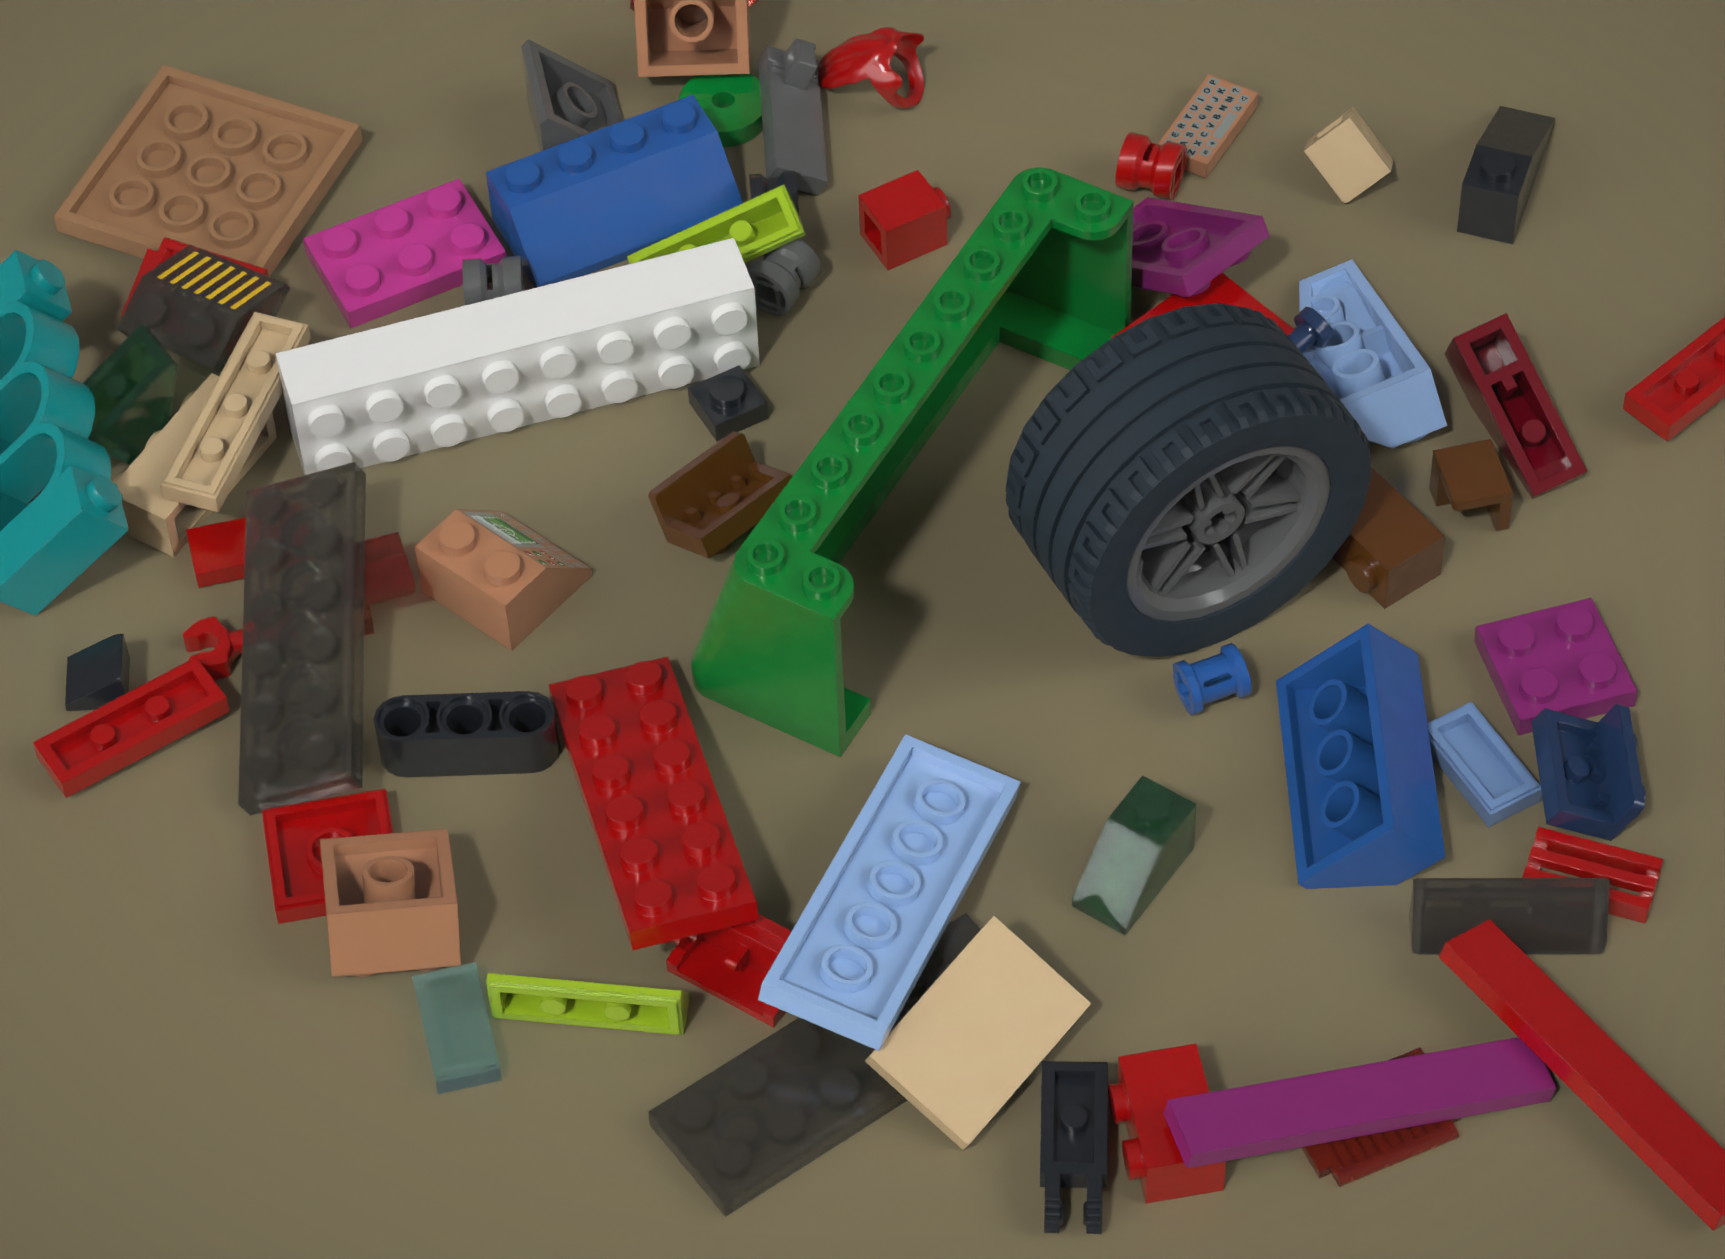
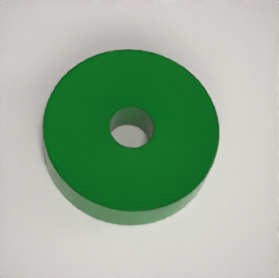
[679,74,763,148]

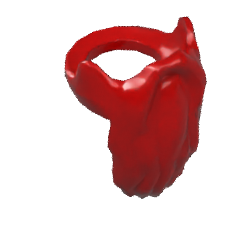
[818,27,924,109]

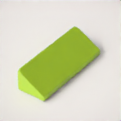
[627,184,806,264]
[486,973,690,1035]

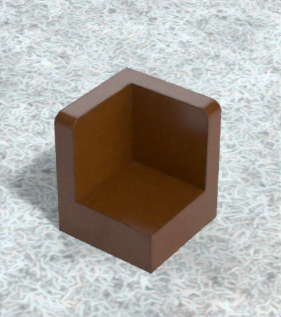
[1429,439,1513,531]

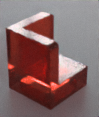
[339,532,416,636]

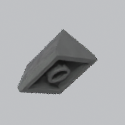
[521,39,622,152]

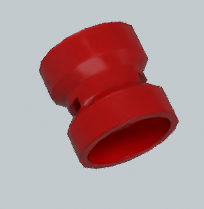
[1115,132,1187,200]

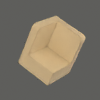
[1304,107,1393,203]

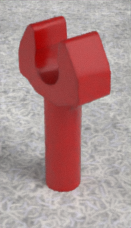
[182,616,300,680]

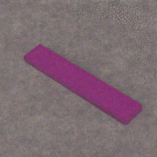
[1163,1037,1556,1168]

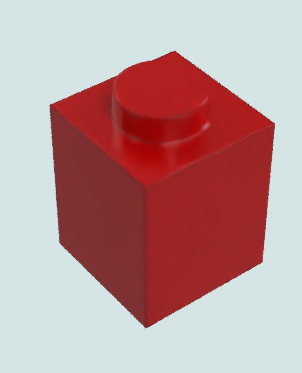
[858,170,951,270]

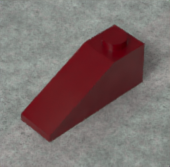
[1444,313,1588,499]

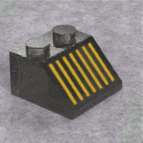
[116,244,290,377]

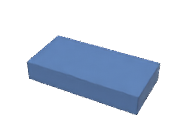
[1427,702,1542,827]

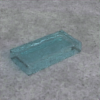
[412,962,502,1094]

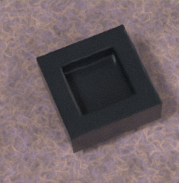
[688,365,768,442]

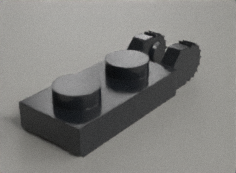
[1040,1061,1108,1234]

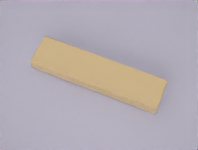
[160,312,311,512]

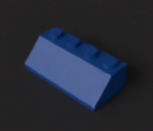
[486,95,743,288]
[1276,623,1445,889]

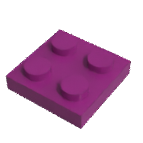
[1474,598,1637,736]

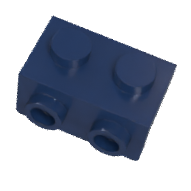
[1531,704,1646,841]

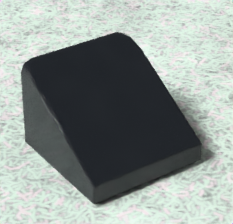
[65,634,130,711]

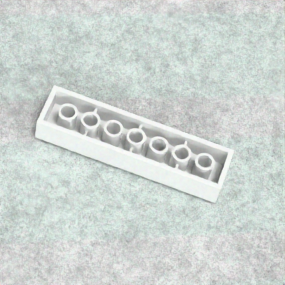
[276,238,760,482]

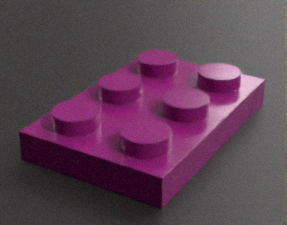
[1131,197,1270,297]

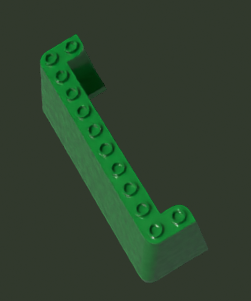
[691,167,1134,757]

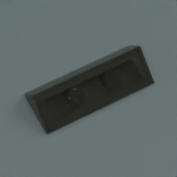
[1409,878,1609,955]

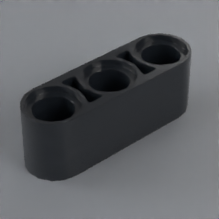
[374,691,560,778]

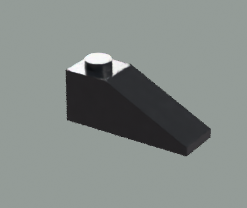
[1457,106,1555,244]

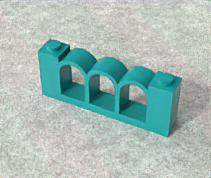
[0,250,129,616]

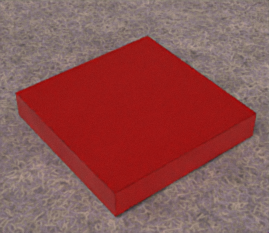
[262,788,394,924]

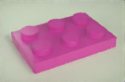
[303,179,506,328]

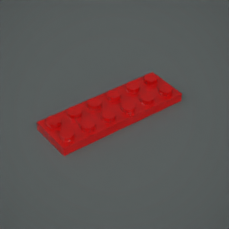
[548,657,759,951]

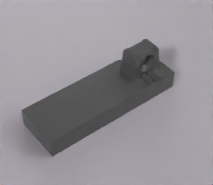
[758,39,828,196]

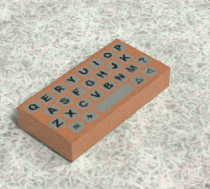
[1158,74,1259,178]

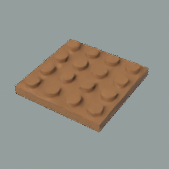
[54,65,363,282]

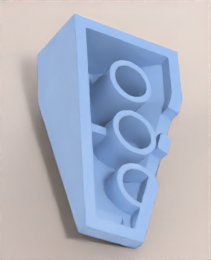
[1299,259,1447,448]

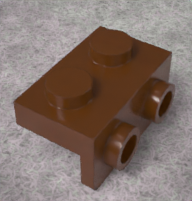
[648,431,792,559]

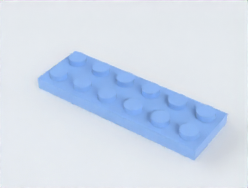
[758,734,1021,1051]

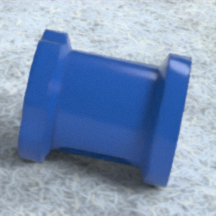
[1172,643,1252,716]

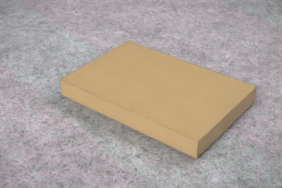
[865,916,1091,1150]

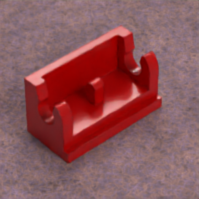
[666,914,792,1028]

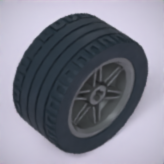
[1006,303,1371,657]

